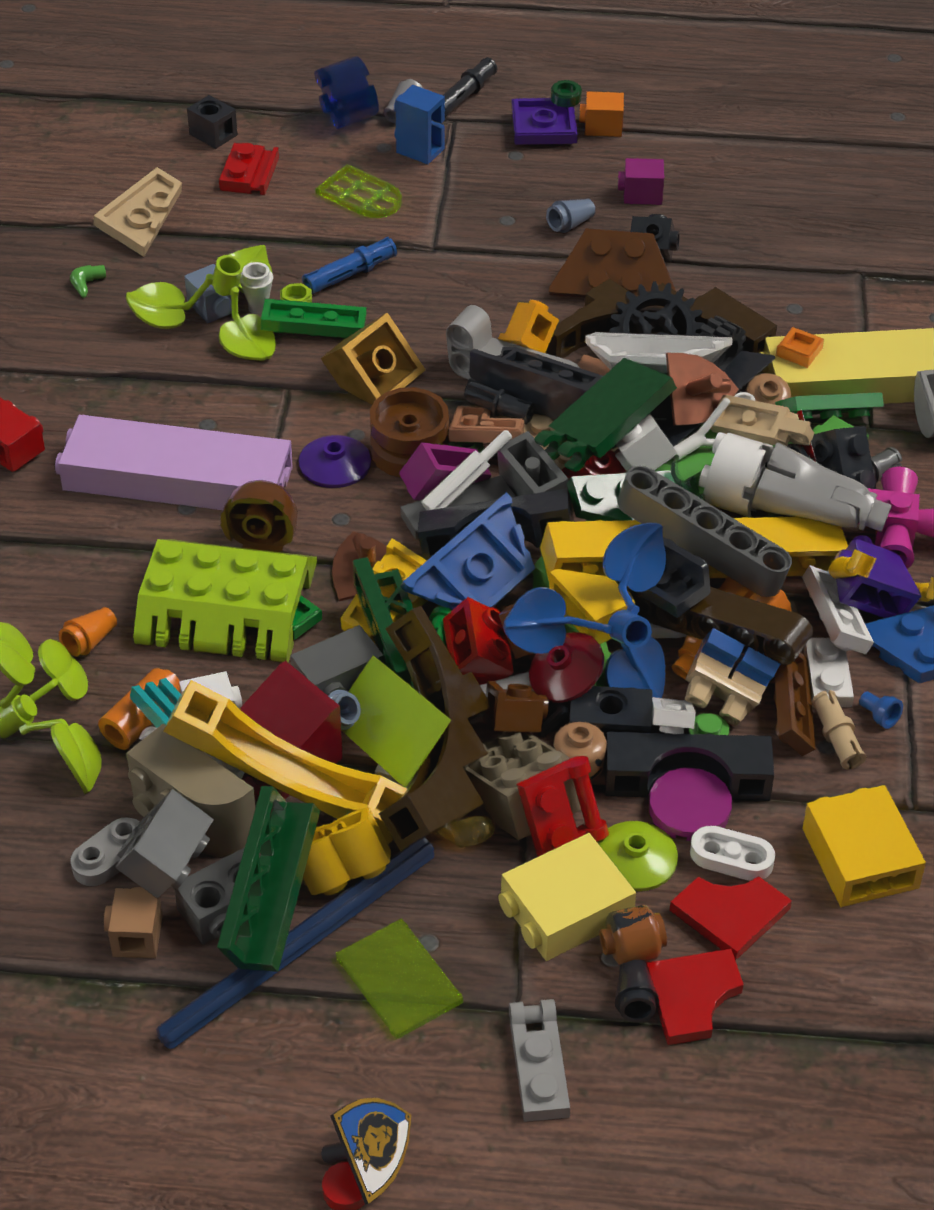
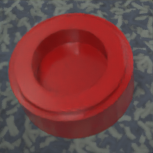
[322,1162,365,1210]

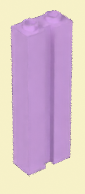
[55,414,293,510]

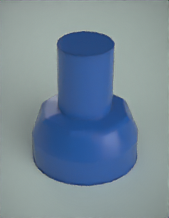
[859,691,903,729]

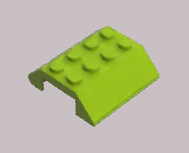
[133,539,317,662]

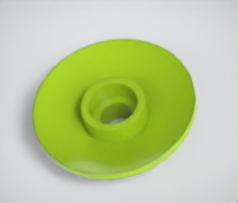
[597,821,678,892]

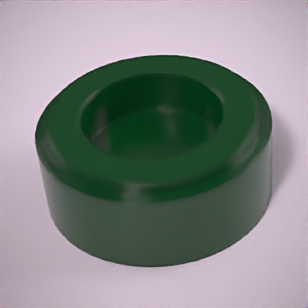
[551,80,582,107]

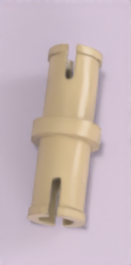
[811,690,866,769]

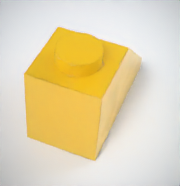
[549,569,635,644]

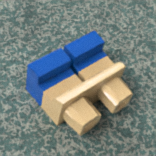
[685,628,780,726]

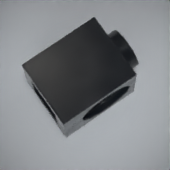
[187,95,238,149]

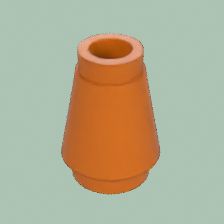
[59,607,117,656]

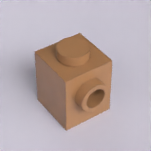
[104,887,163,958]

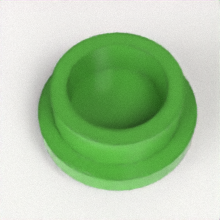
[688,713,729,735]

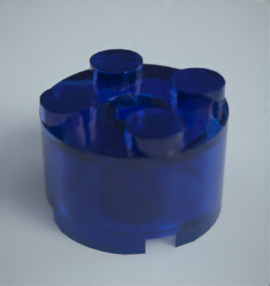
[314,56,379,129]

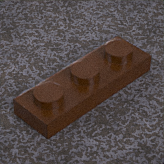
[773,652,815,756]

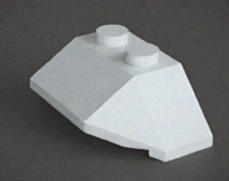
[585,332,732,373]

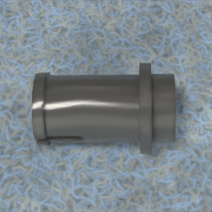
[871,447,902,483]

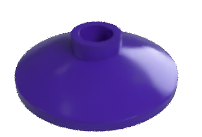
[299,435,371,488]

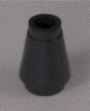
[615,960,659,1023]

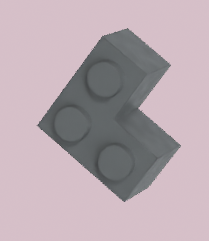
[115,789,214,899]

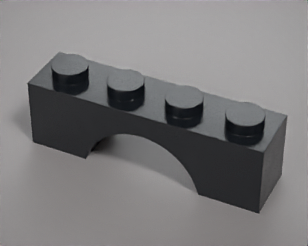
[417,488,574,560]
[605,731,774,801]

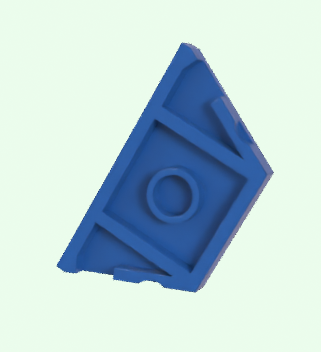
[400,492,535,610]
[865,606,934,683]

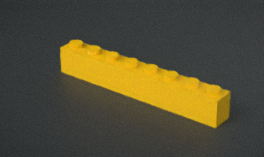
[540,516,848,583]

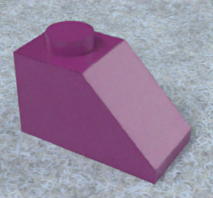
[399,442,492,501]

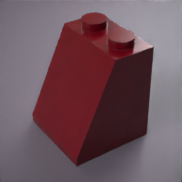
[240,660,343,801]

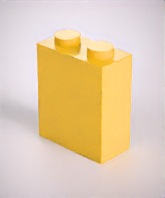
[802,785,926,907]

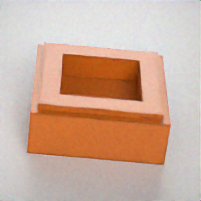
[776,327,824,368]

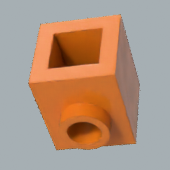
[579,91,624,137]

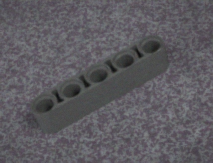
[617,466,792,597]

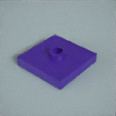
[511,98,577,144]

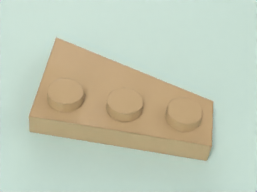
[93,167,182,257]

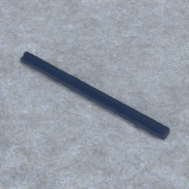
[156,838,434,1049]

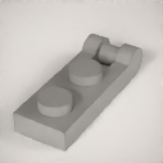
[509,999,570,1122]

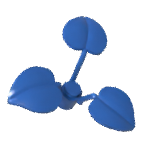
[503,523,666,698]

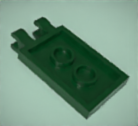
[534,358,677,472]

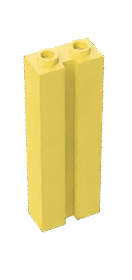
[759,328,934,404]

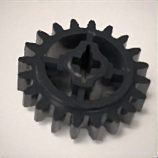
[609,281,704,336]

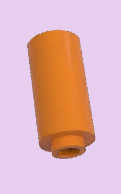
[98,668,181,750]

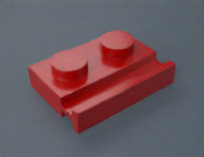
[219,143,279,195]

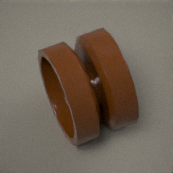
[369,387,449,478]

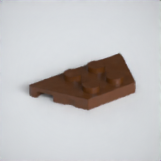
[549,228,676,298]

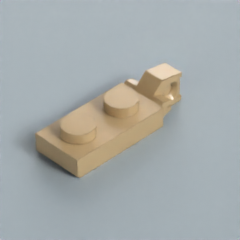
[711,394,815,446]

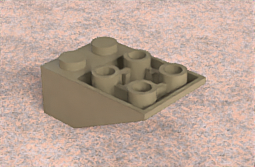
[464,731,581,840]

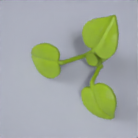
[126,245,276,360]
[0,622,102,794]

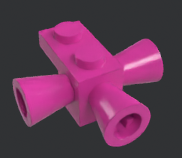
[858,467,934,569]

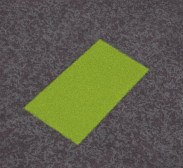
[341,655,451,788]

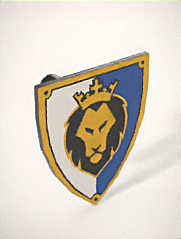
[321,1098,411,1205]

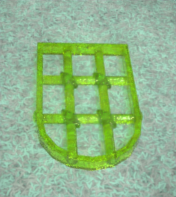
[315,164,402,218]

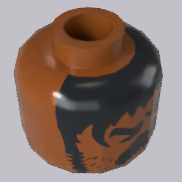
[599,905,667,965]

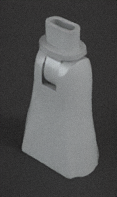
[751,442,892,532]

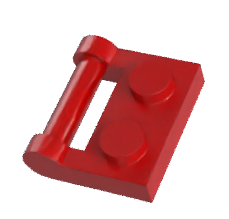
[516,756,609,857]

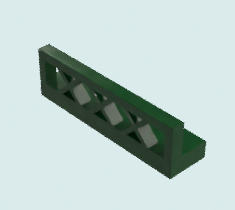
[353,557,414,688]
[217,786,320,972]

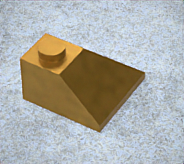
[320,312,426,405]

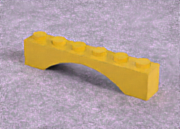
[163,680,407,844]

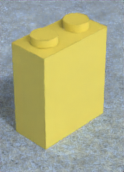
[498,833,636,961]

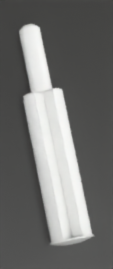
[421,430,512,511]

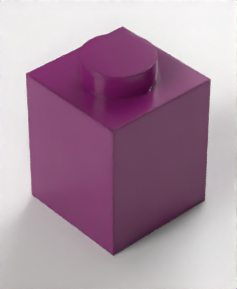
[618,158,664,205]

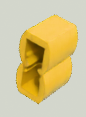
[303,807,391,895]

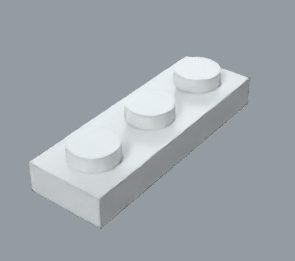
[802,565,874,654]

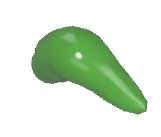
[70,265,106,298]

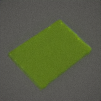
[336,918,463,1040]

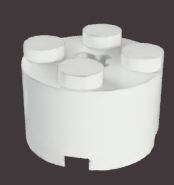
[699,432,774,518]

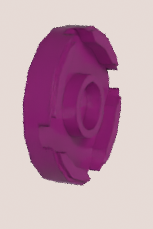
[649,768,732,841]

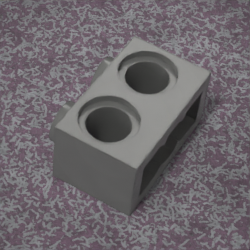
[174,847,250,945]

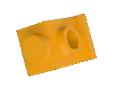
[498,300,559,353]

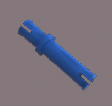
[302,237,397,295]

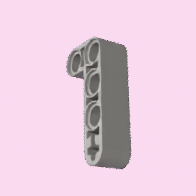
[446,305,580,379]

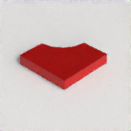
[669,876,792,960]
[646,949,744,1045]

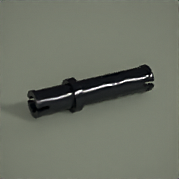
[443,57,497,118]

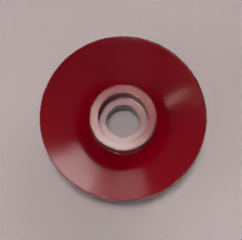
[529,632,604,703]

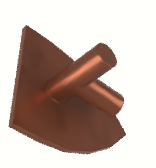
[665,353,739,425]
[332,531,387,601]

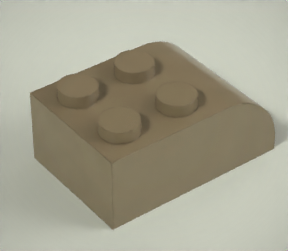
[126,724,255,857]

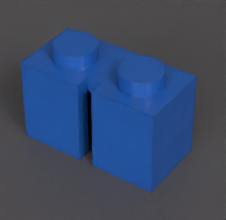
[394,84,445,164]

